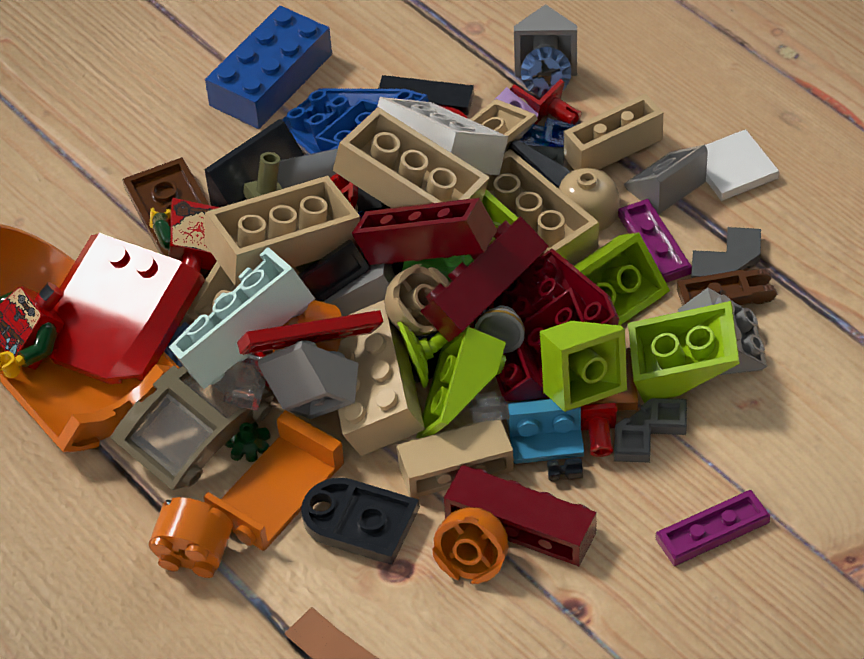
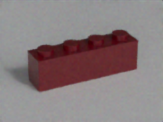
[352,198,497,265]
[420,216,549,342]
[444,465,597,567]

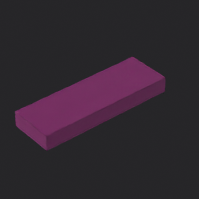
[618,199,692,283]
[655,489,770,566]

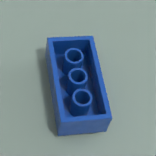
[205,5,332,129]

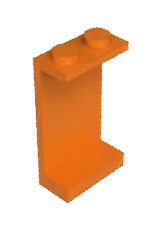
[204,410,344,551]

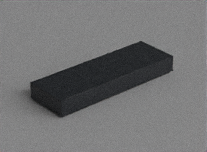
[378,75,474,115]

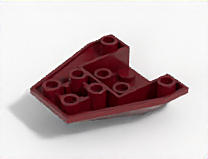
[496,248,619,401]

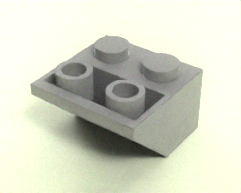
[678,288,767,375]
[258,340,359,419]

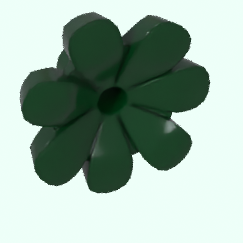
[225,422,271,462]

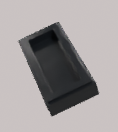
[298,239,370,302]

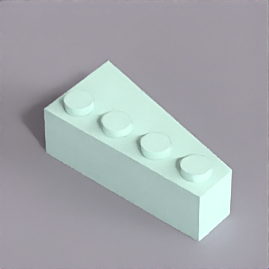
[169,247,315,389]

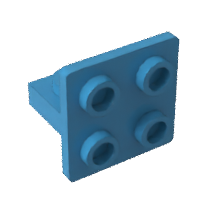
[505,399,584,464]

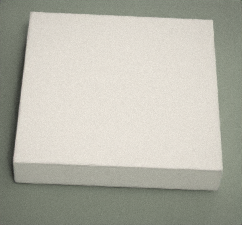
[705,129,779,201]

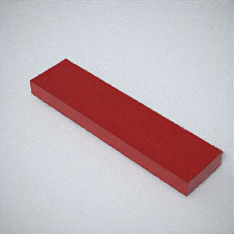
[237,310,384,355]

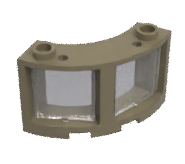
[110,363,275,490]

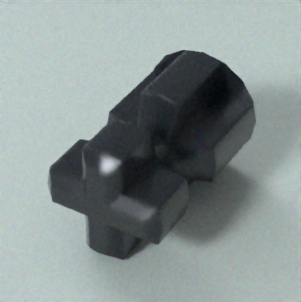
[547,458,583,481]

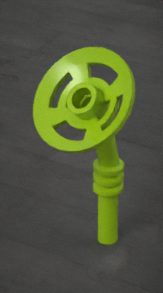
[397,320,475,388]

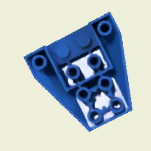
[282,88,429,154]

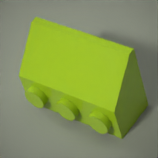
[574,232,670,326]

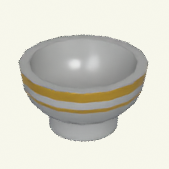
[475,305,525,354]

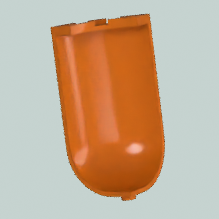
[0,224,180,452]

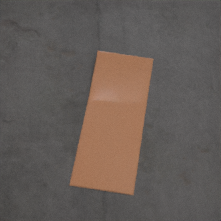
[284,607,379,659]

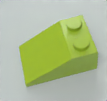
[628,301,740,403]
[416,326,506,439]

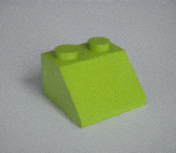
[540,321,627,412]

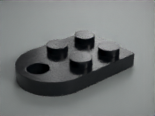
[301,478,420,565]

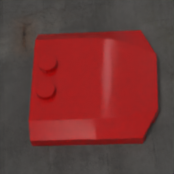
[49,233,205,385]

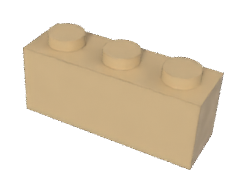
[564,93,664,170]
[397,417,514,498]

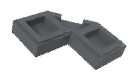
[691,227,761,278]
[614,398,687,463]

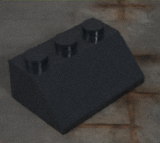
[204,119,304,208]

